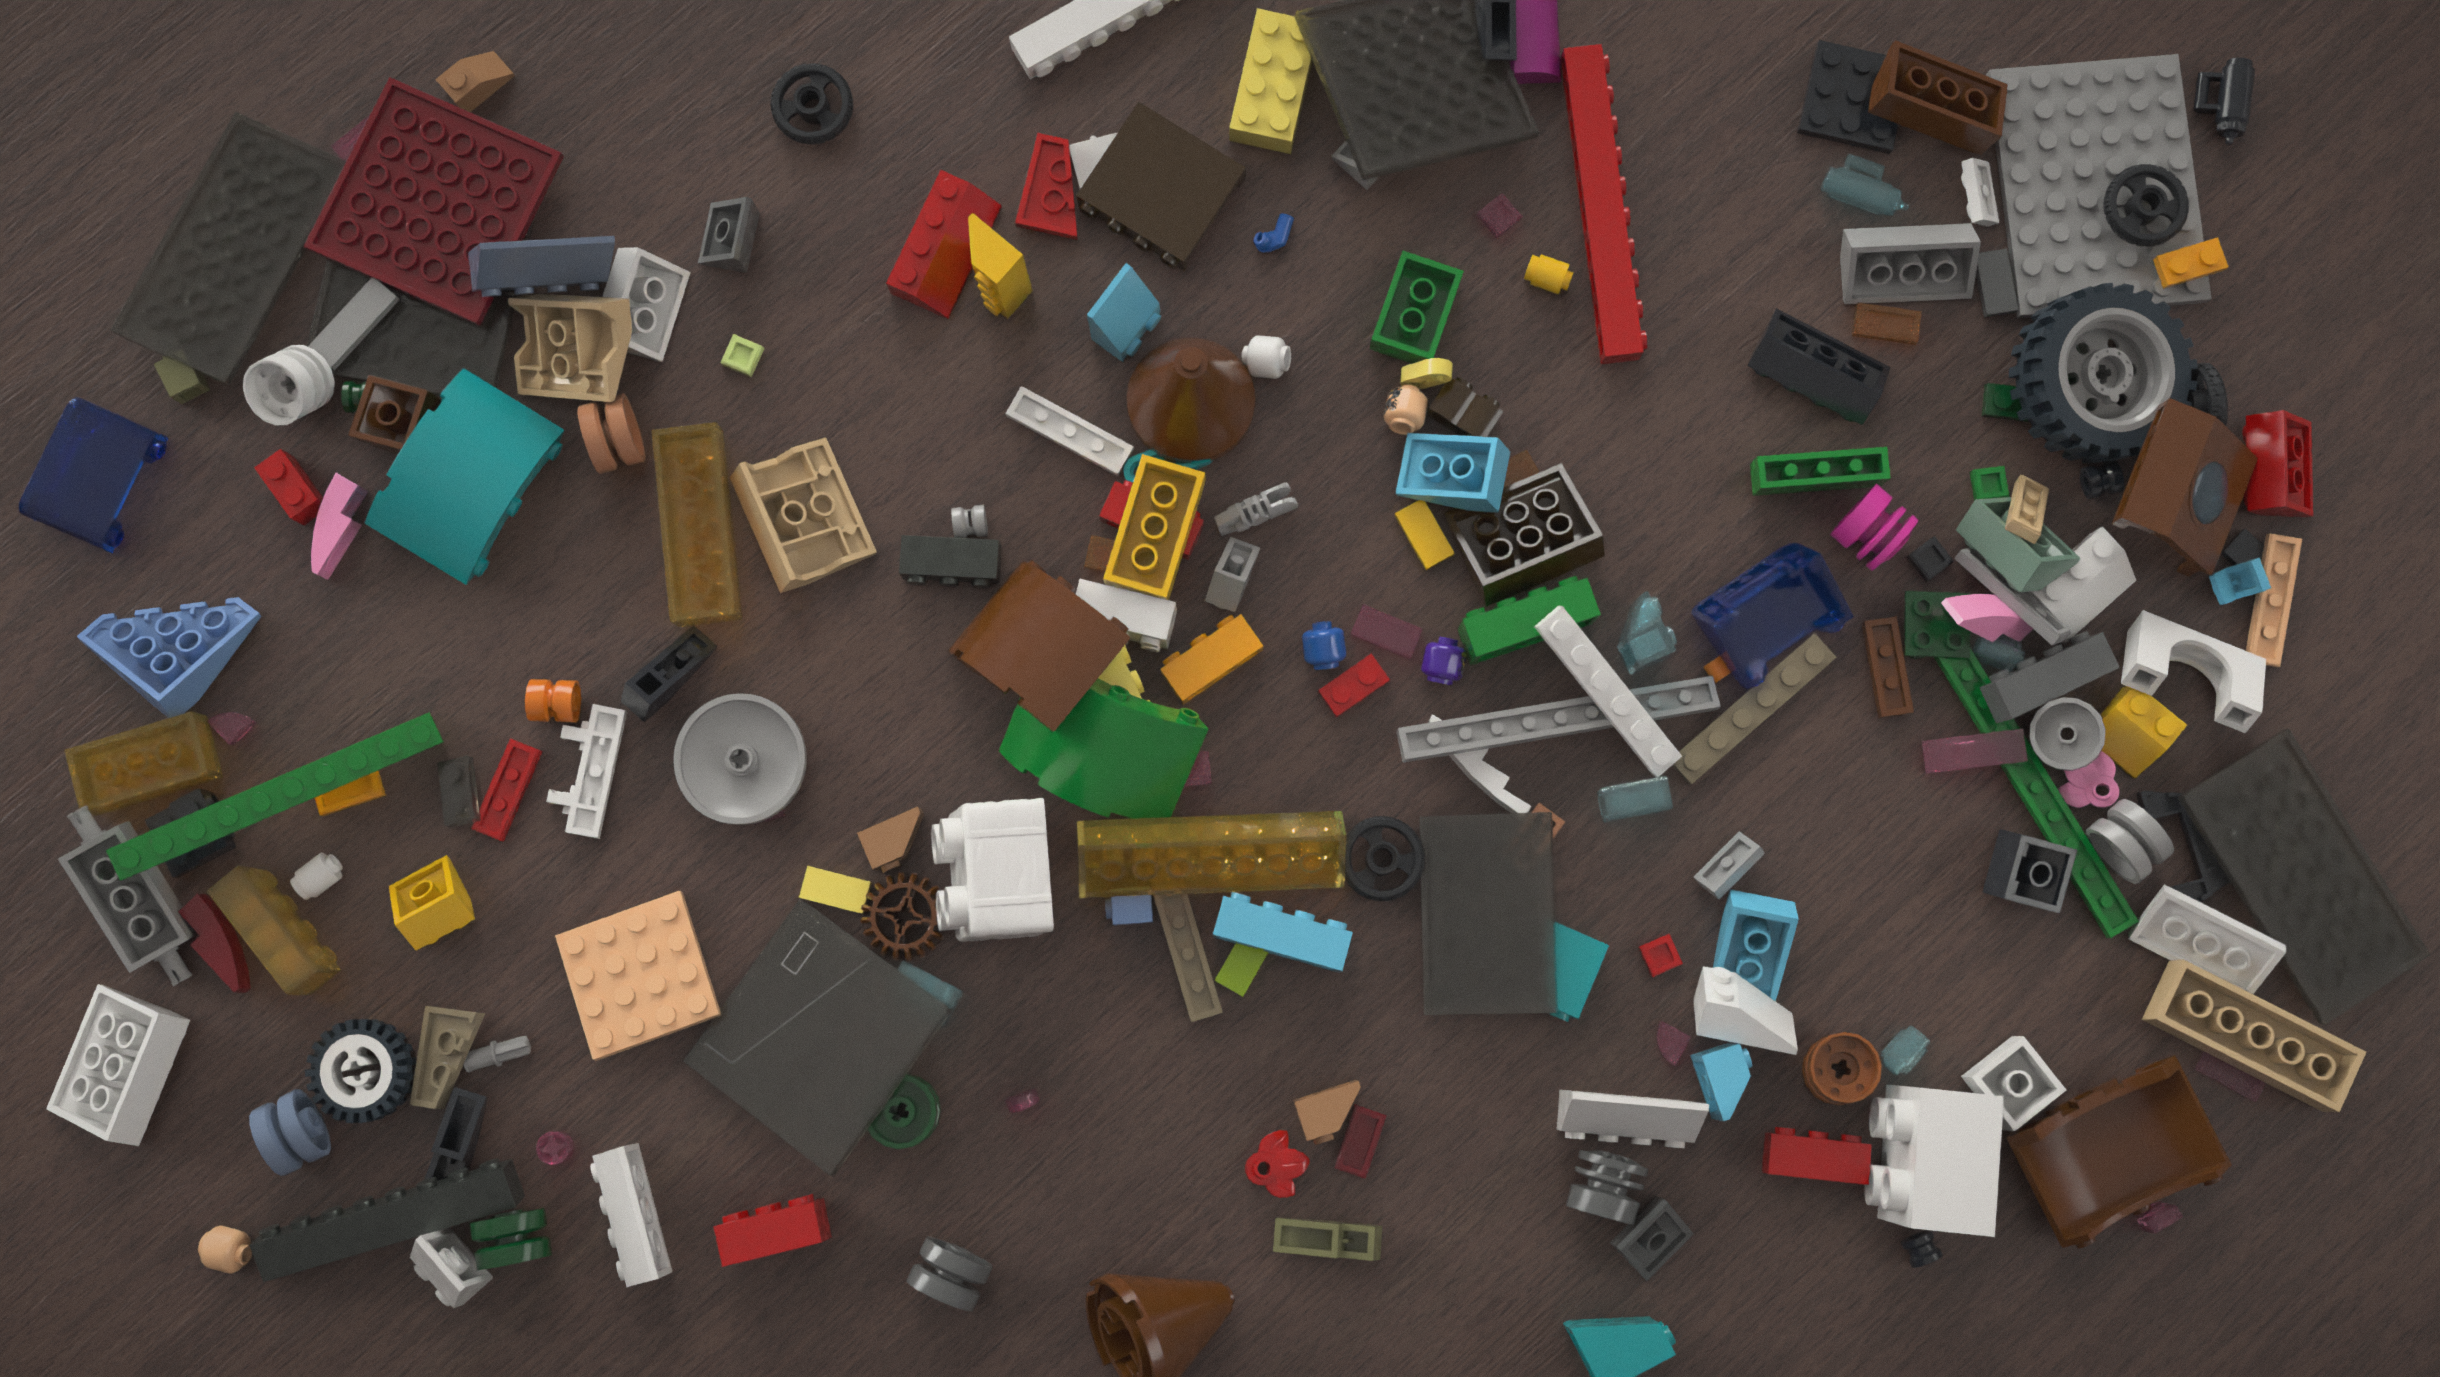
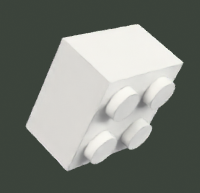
[1961,1036,2066,1131]

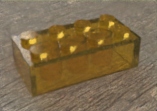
[64,711,223,816]
[206,865,341,995]

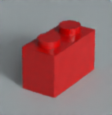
[254,449,323,526]

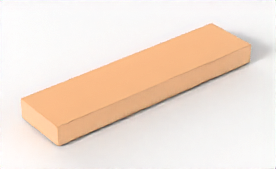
[2246,533,2302,667]

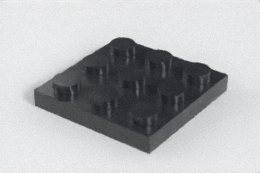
[1797,40,1898,154]

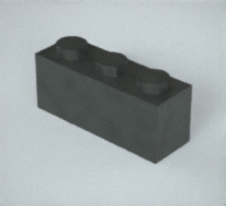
[899,535,1002,588]

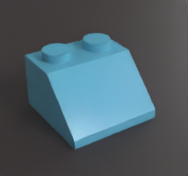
[1690,1043,1752,1121]

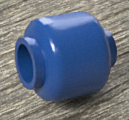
[1302,621,1346,670]

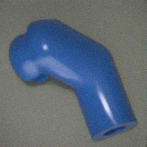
[1253,214,1294,253]

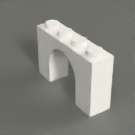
[2121,610,2266,733]

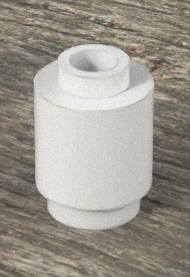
[290,853,343,900]

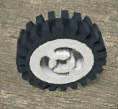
[305,1019,416,1123]

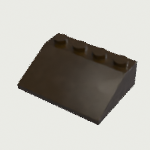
[1444,463,1605,607]

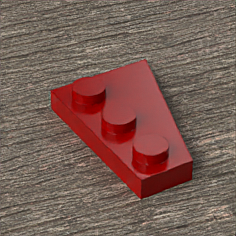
[1015,133,1078,240]

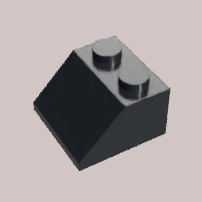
[1982,829,2077,913]

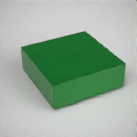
[1970,466,2010,501]

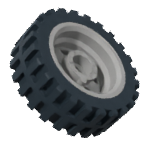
[2009,283,2198,464]

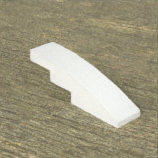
[1428,715,1531,820]

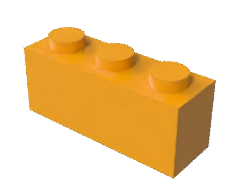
[1160,614,1263,705]

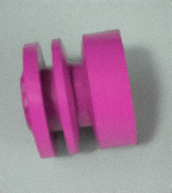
[1830,483,1919,571]

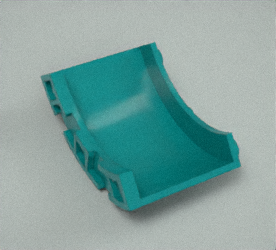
[365,368,564,585]

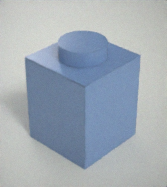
[1105,889,1153,926]

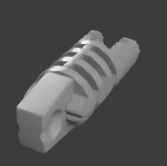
[1214,482,1299,536]

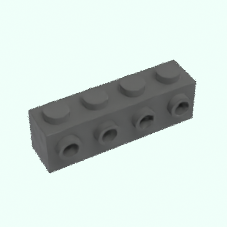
[1980,631,2120,723]

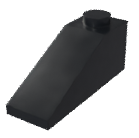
[621,625,717,722]

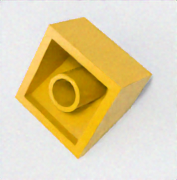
[2100,686,2187,779]
[389,855,475,951]

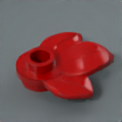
[1245,1130,1310,1198]

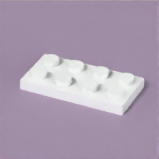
[2128,884,2286,994]

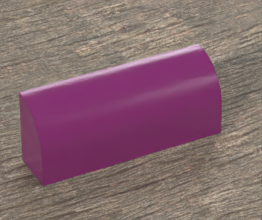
[1510,0,1561,84]

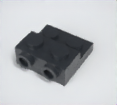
[145,788,237,878]

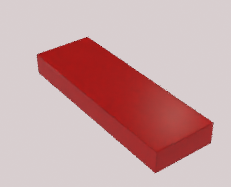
[471,738,543,842]

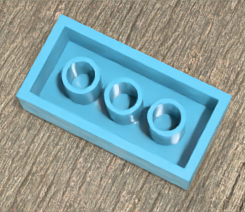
[1213,892,1353,973]

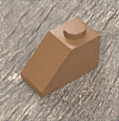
[435,51,515,112]
[857,807,924,874]

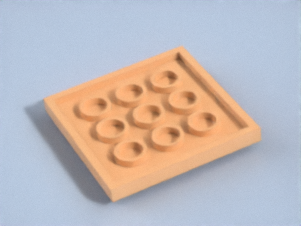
[555,891,721,1061]

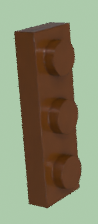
[1862,616,1914,718]

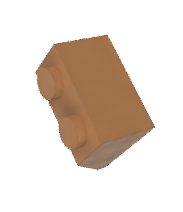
[1293,1080,1361,1145]

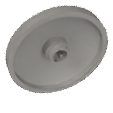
[674,693,807,825]

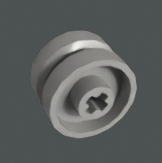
[2029,697,2106,771]
[2086,799,2174,884]

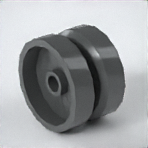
[906,1236,993,1312]

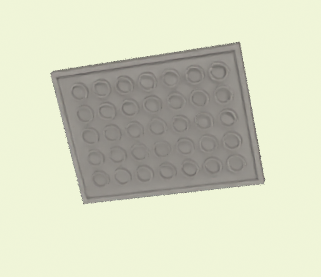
[1986,54,2211,319]

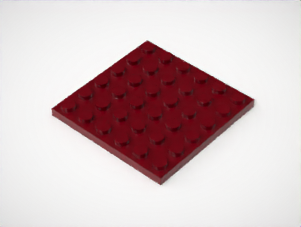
[304,77,564,326]

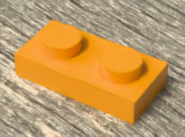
[2153,237,2228,289]

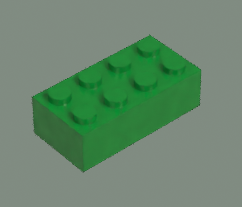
[1457,576,1601,666]

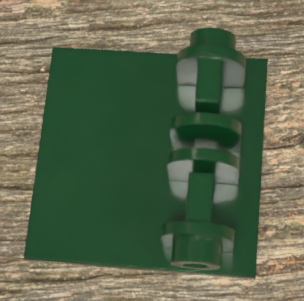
[1905,591,1970,659]

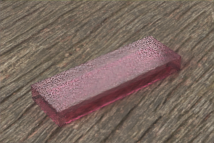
[1922,728,2027,774]

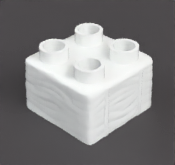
[931,798,1054,942]

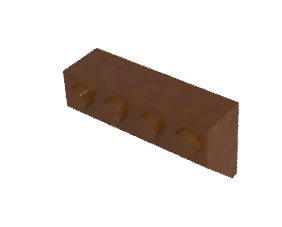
[1868,40,2008,156]

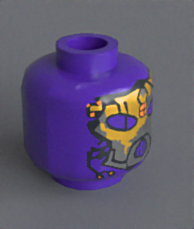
[1421,636,1467,685]

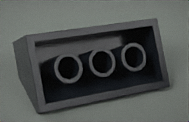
[1747,308,1890,425]

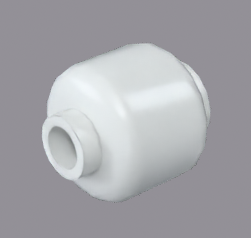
[1242,336,1291,379]

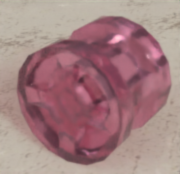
[536,1131,575,1165]

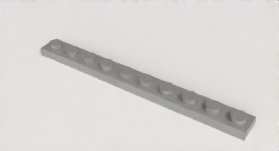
[1396,676,1721,763]

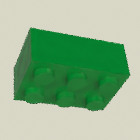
[1369,250,1464,364]

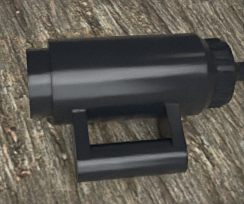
[2193,58,2255,146]

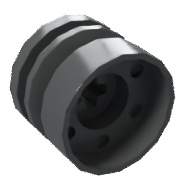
[1566,1150,1649,1225]

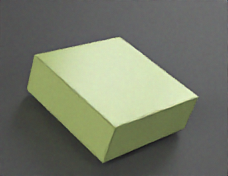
[720,334,764,377]

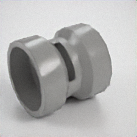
[951,504,988,538]

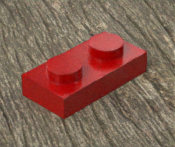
[1318,653,1390,718]

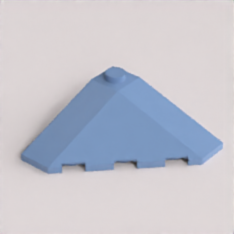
[77,597,262,722]

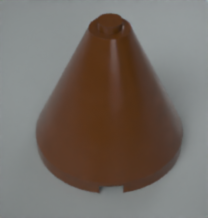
[1127,338,1255,464]
[1086,1274,1235,1377]

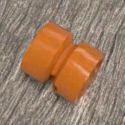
[525,679,582,723]

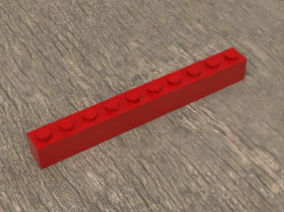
[1560,44,1647,364]

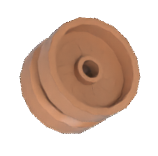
[578,393,645,474]

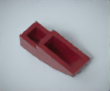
[178,893,251,993]

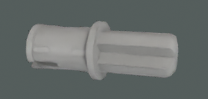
[463,1036,531,1073]

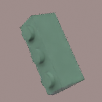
[1956,497,2081,592]

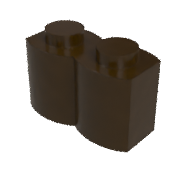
[1426,377,1504,437]

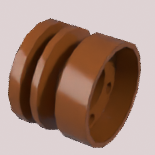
[1801,1032,1882,1106]

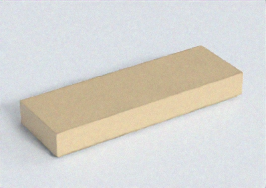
[2005,475,2049,544]

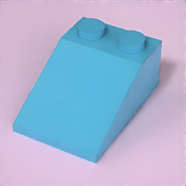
[1087,263,1161,362]
[1395,433,1510,512]
[1713,889,1799,1001]

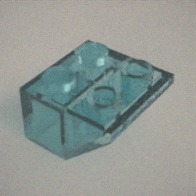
[1617,591,1677,675]

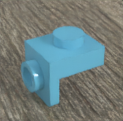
[2209,558,2271,605]

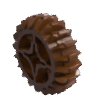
[860,872,945,961]

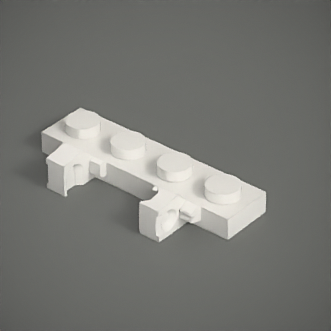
[546,704,627,839]

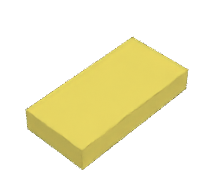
[799,866,872,914]

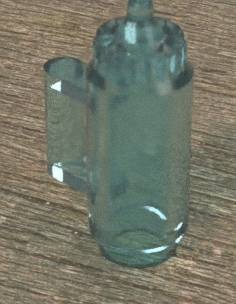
[1821,154,1909,216]

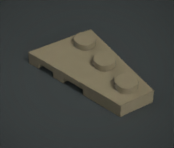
[410,1006,485,1109]

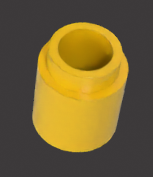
[1524,254,1574,295]

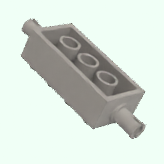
[58,805,198,986]

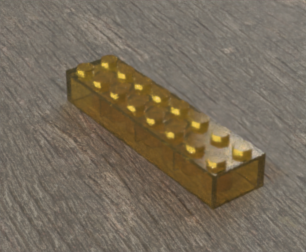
[1077,811,1346,898]

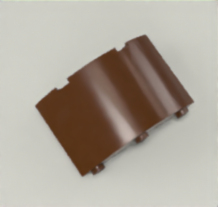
[947,560,1131,732]
[2006,1055,2232,1249]

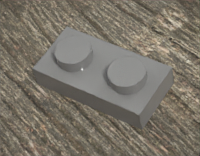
[1694,831,1765,899]

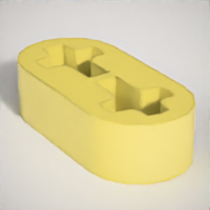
[1400,358,1453,389]

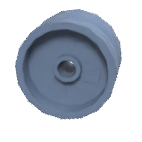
[249,1089,331,1176]

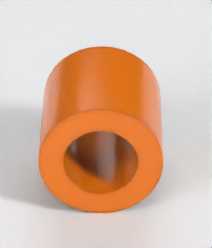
[1703,656,1731,683]

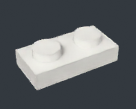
[1961,158,1999,227]

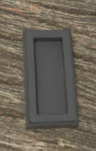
[1976,249,2019,318]

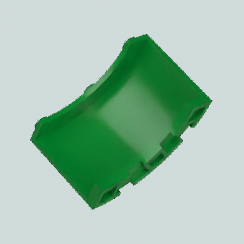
[999,678,1209,829]

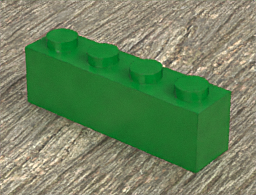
[1750,447,1891,496]

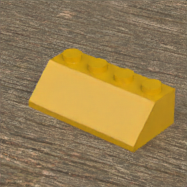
[968,213,1033,319]

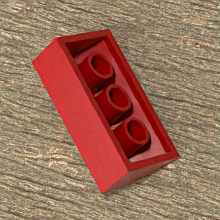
[886,170,1002,319]

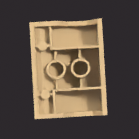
[508,294,632,402]
[730,438,877,593]

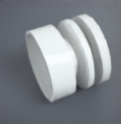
[243,345,335,425]

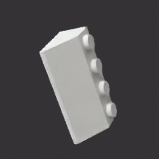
[591,1143,672,1287]

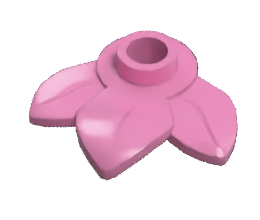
[2058,751,2119,808]

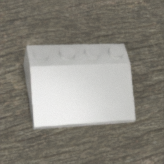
[47,984,190,1146]
[1557,1090,1709,1148]

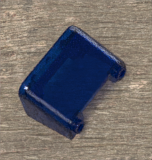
[19,397,168,553]
[1691,543,1854,689]

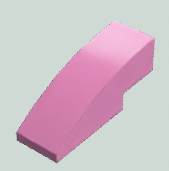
[311,473,368,580]
[1941,594,2033,642]

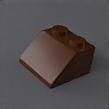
[348,375,442,455]

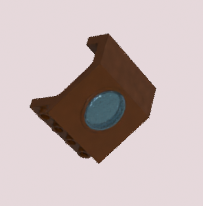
[2112,398,2258,577]

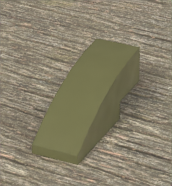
[1273,1218,1382,1261]

